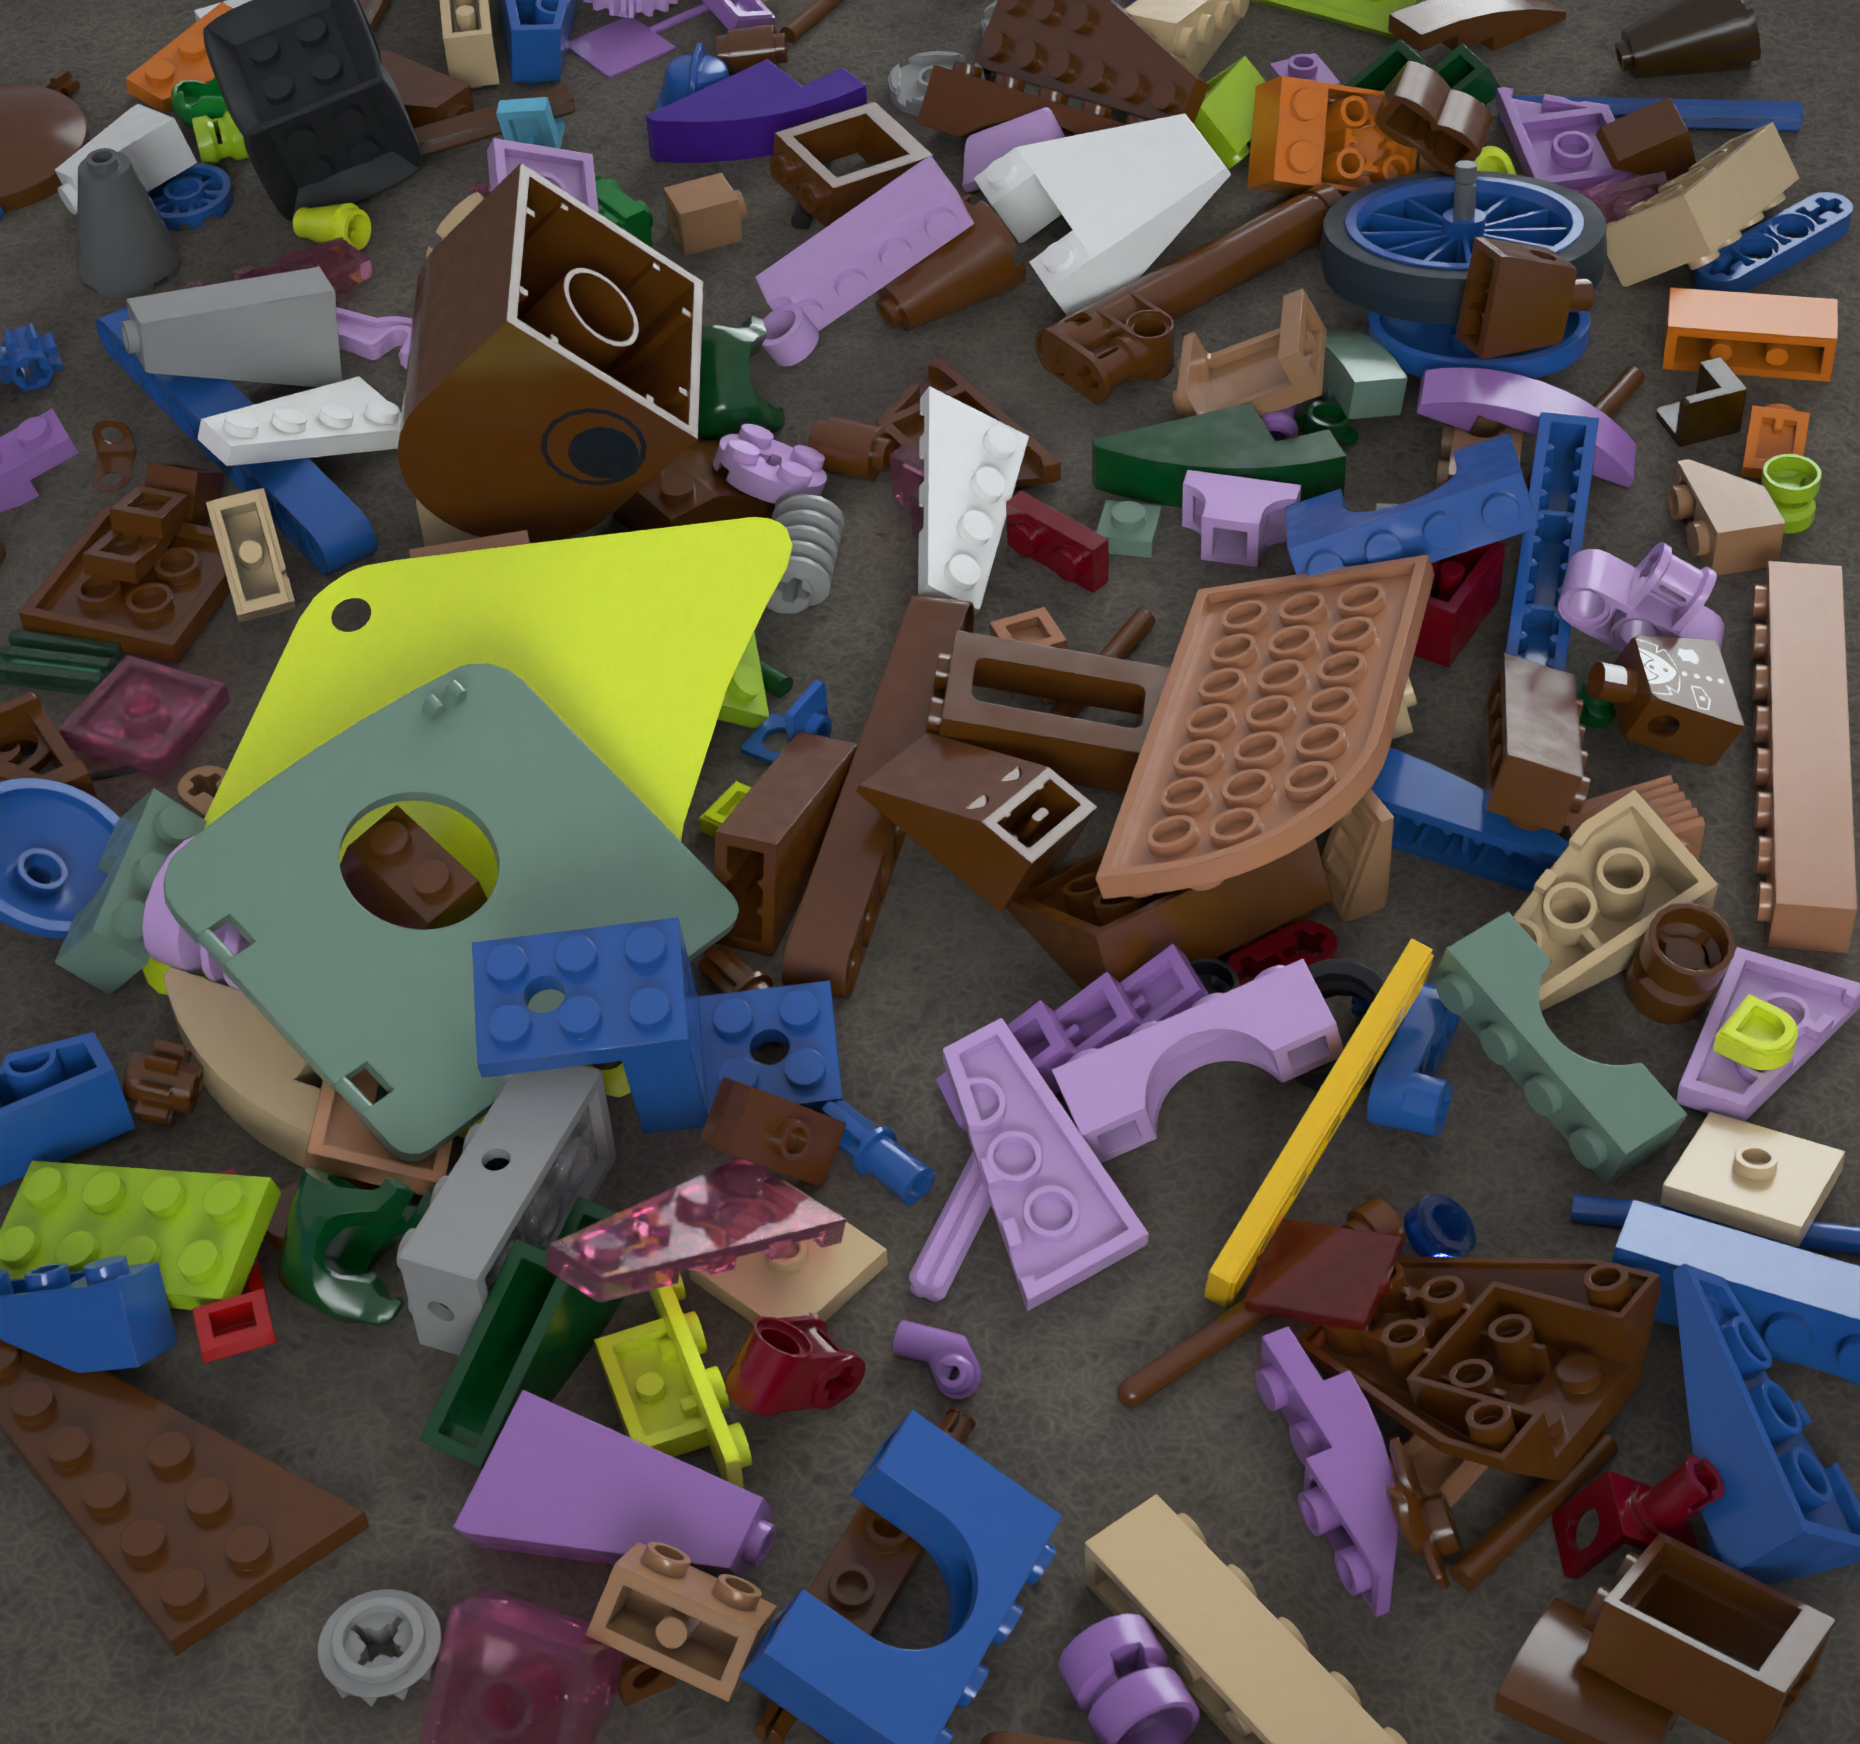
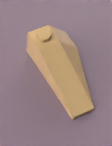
[1513,789,1718,1011]

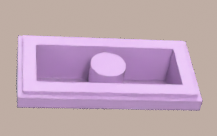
[962,107,1065,192]

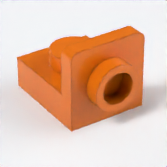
[1741,404,1810,479]

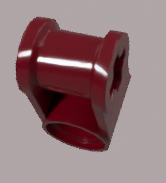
[724,1313,866,1416]

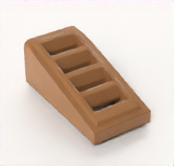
[1321,789,1394,921]

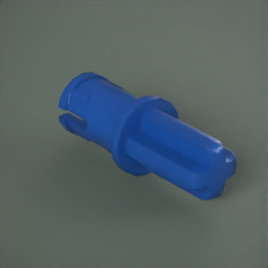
[821,1100,935,1205]

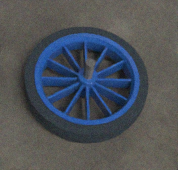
[1321,160,1607,325]

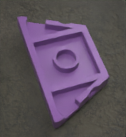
[1495,87,1637,207]

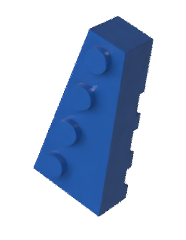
[495,0,580,85]
[0,1032,136,1187]

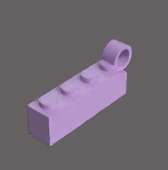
[756,155,975,367]

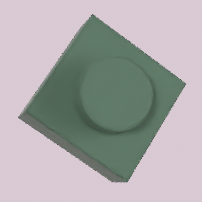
[1096,500,1162,558]

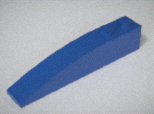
[1505,412,1599,672]
[1330,747,1569,893]

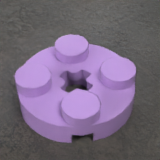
[713,424,827,504]

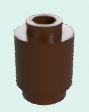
[716,24,789,75]
[808,416,895,481]

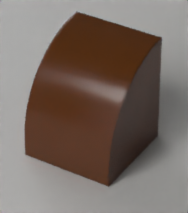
[145,463,225,527]

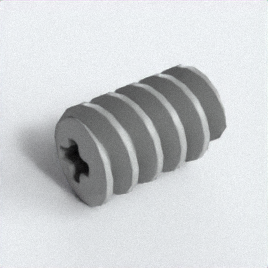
[767,493,845,614]

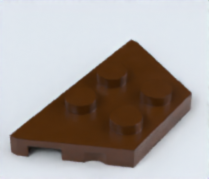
[876,356,1061,487]

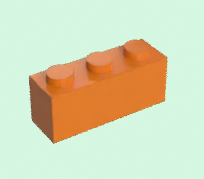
[1662,287,1838,382]

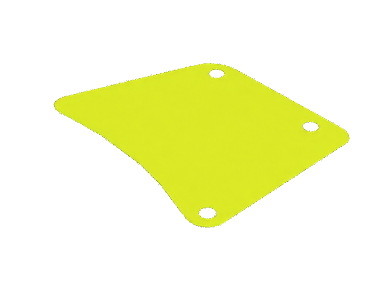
[142,517,793,1097]

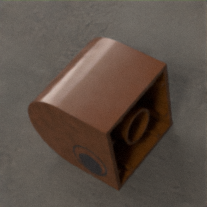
[398,163,703,543]

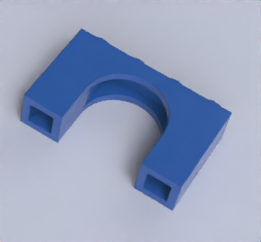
[1285,433,1539,576]
[739,1409,1062,1744]

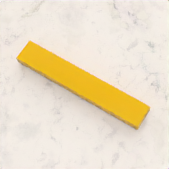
[1204,938,1434,1308]

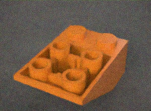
[1247,76,1417,197]

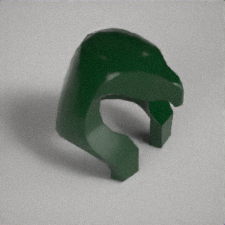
[698,316,785,440]
[278,1166,432,1326]

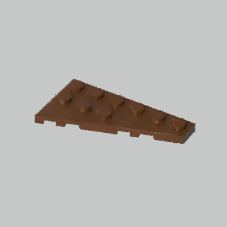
[0,1340,369,1656]

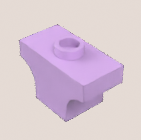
[1182,470,1301,568]

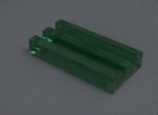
[0,629,125,697]

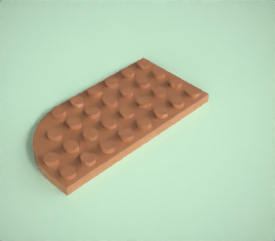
[1096,555,1435,899]

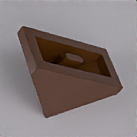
[1595,96,1696,181]

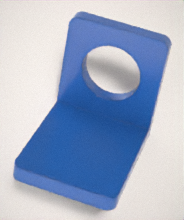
[741,680,832,765]

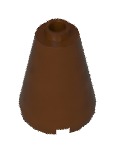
[875,194,1026,331]

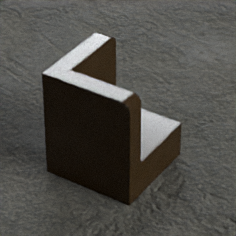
[1656,357,1747,447]

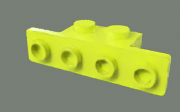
[594,1237,752,1489]

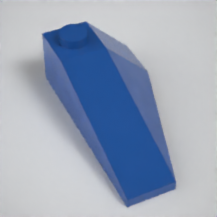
[1673,1263,1860,1585]

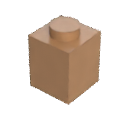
[663,173,747,256]

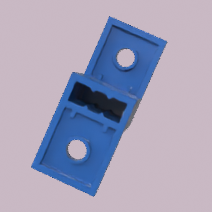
[472,917,843,1134]

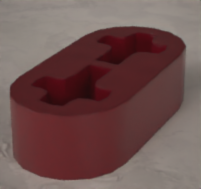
[1226,921,1337,986]

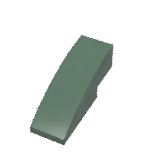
[1321,331,1408,419]

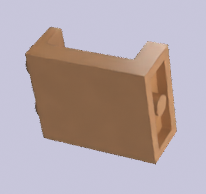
[1173,288,1327,419]

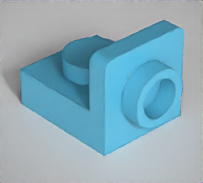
[496,97,565,149]

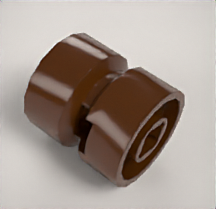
[1625,902,1735,1025]

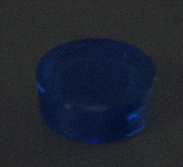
[1404,1194,1476,1257]

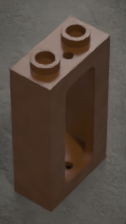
[926,630,1170,793]

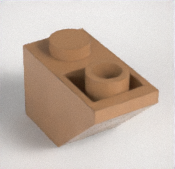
[1667,459,1785,576]

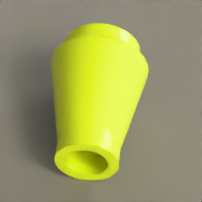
[293,203,371,254]

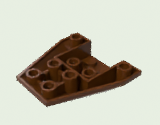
[1298,1256,1662,1481]

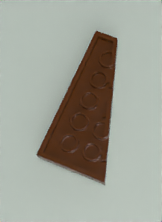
[973,0,1209,124]

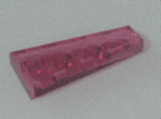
[546,1158,846,1303]

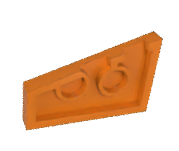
[125,2,233,113]

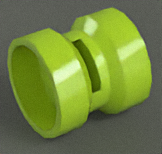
[191,111,249,165]
[1761,454,1822,534]

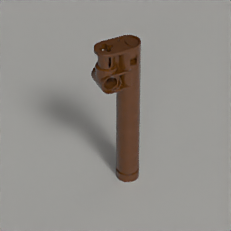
[1035,183,1343,404]

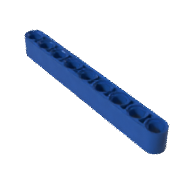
[96,306,378,576]

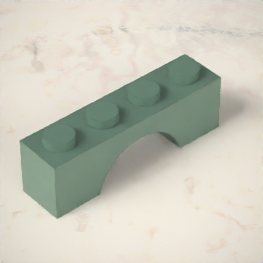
[1431,911,1687,1185]

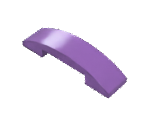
[1416,367,1636,488]

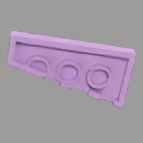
[943,1018,1149,1311]

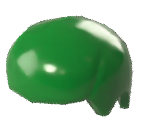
[170,78,228,135]

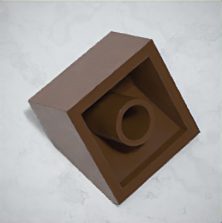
[340,805,488,930]

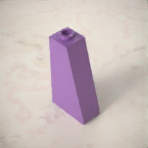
[453,1390,777,1579]

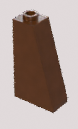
[714,732,857,956]

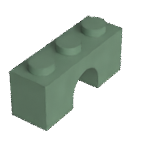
[55,788,207,994]

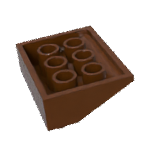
[1007,838,1332,990]

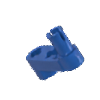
[1351,979,1460,1138]

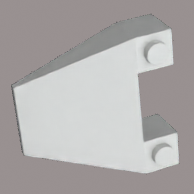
[974,113,1231,316]

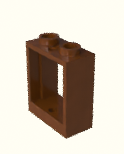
[770,102,933,228]
[1582,1532,1836,1744]

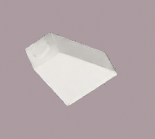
[55,104,197,215]

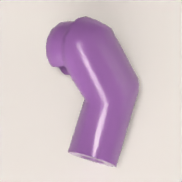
[893,1320,982,1399]

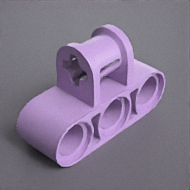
[1558,542,1724,653]

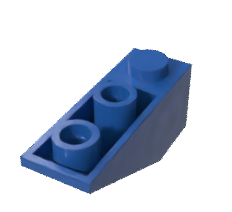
[0,1256,178,1373]

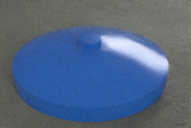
[1368,311,1591,379]

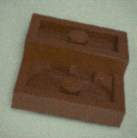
[1494,1598,1679,1744]

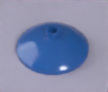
[0,778,120,939]

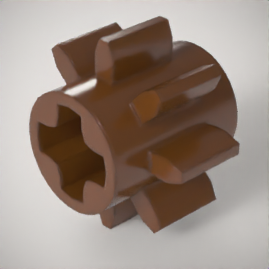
[123,1039,204,1127]

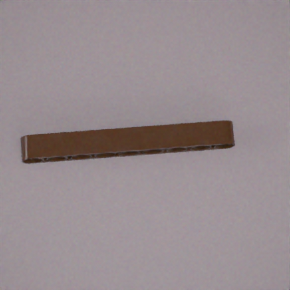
[782,595,974,999]

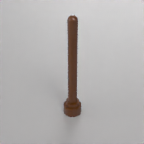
[1117,1196,1406,1407]

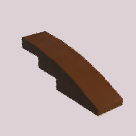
[1388,0,1567,52]

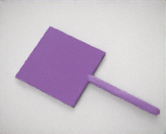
[568,3,710,79]

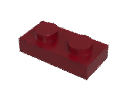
[1006,491,1109,593]

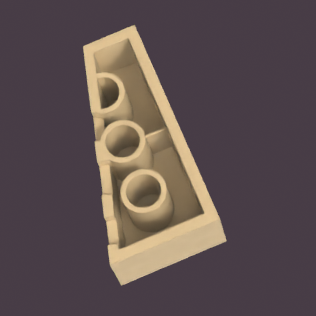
[1125,0,1250,75]
[1606,122,1799,287]

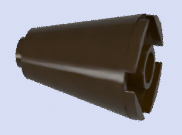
[1615,0,1761,79]

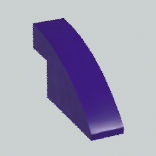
[646,59,867,163]

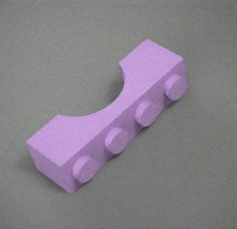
[1052,959,1344,1163]

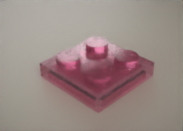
[58,655,231,777]

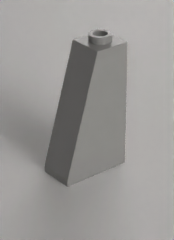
[121,267,342,387]

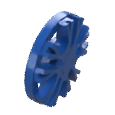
[148,163,234,231]

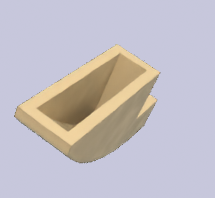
[163,967,323,1167]

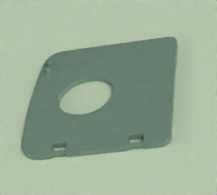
[163,663,739,1162]

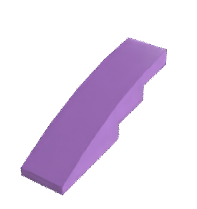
[935,944,1209,1131]

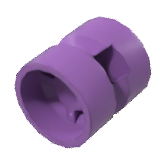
[1058,1613,1200,1744]

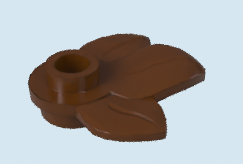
[1386,1437,1462,1590]

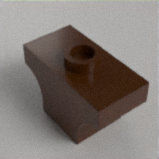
[699,1076,847,1188]

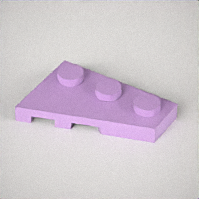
[1676,947,1860,1122]

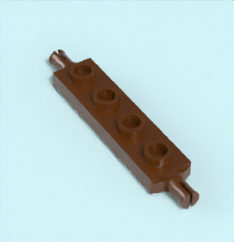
[753,1407,976,1744]

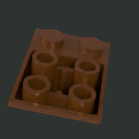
[856,732,1097,912]

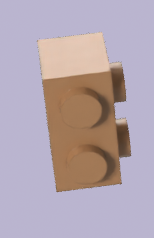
[586,1541,777,1702]

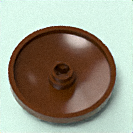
[0,84,91,212]

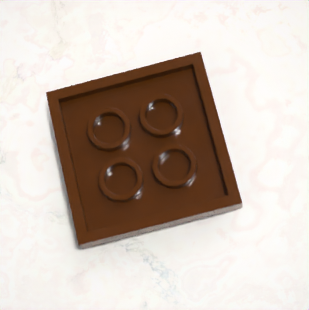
[19,506,230,663]

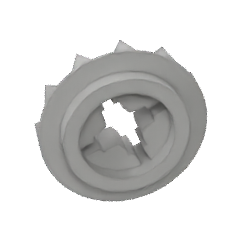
[317,1589,443,1707]

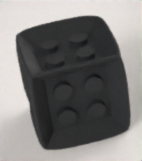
[203,0,423,221]

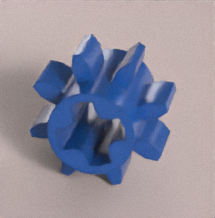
[0,323,63,392]

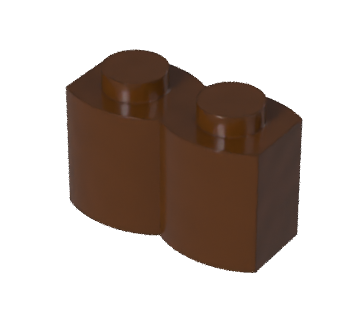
[1374,61,1493,176]

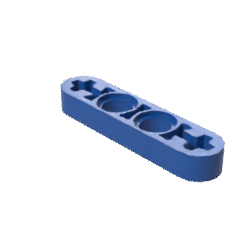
[1693,192,1853,293]

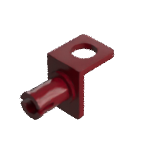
[1552,1455,1725,1579]

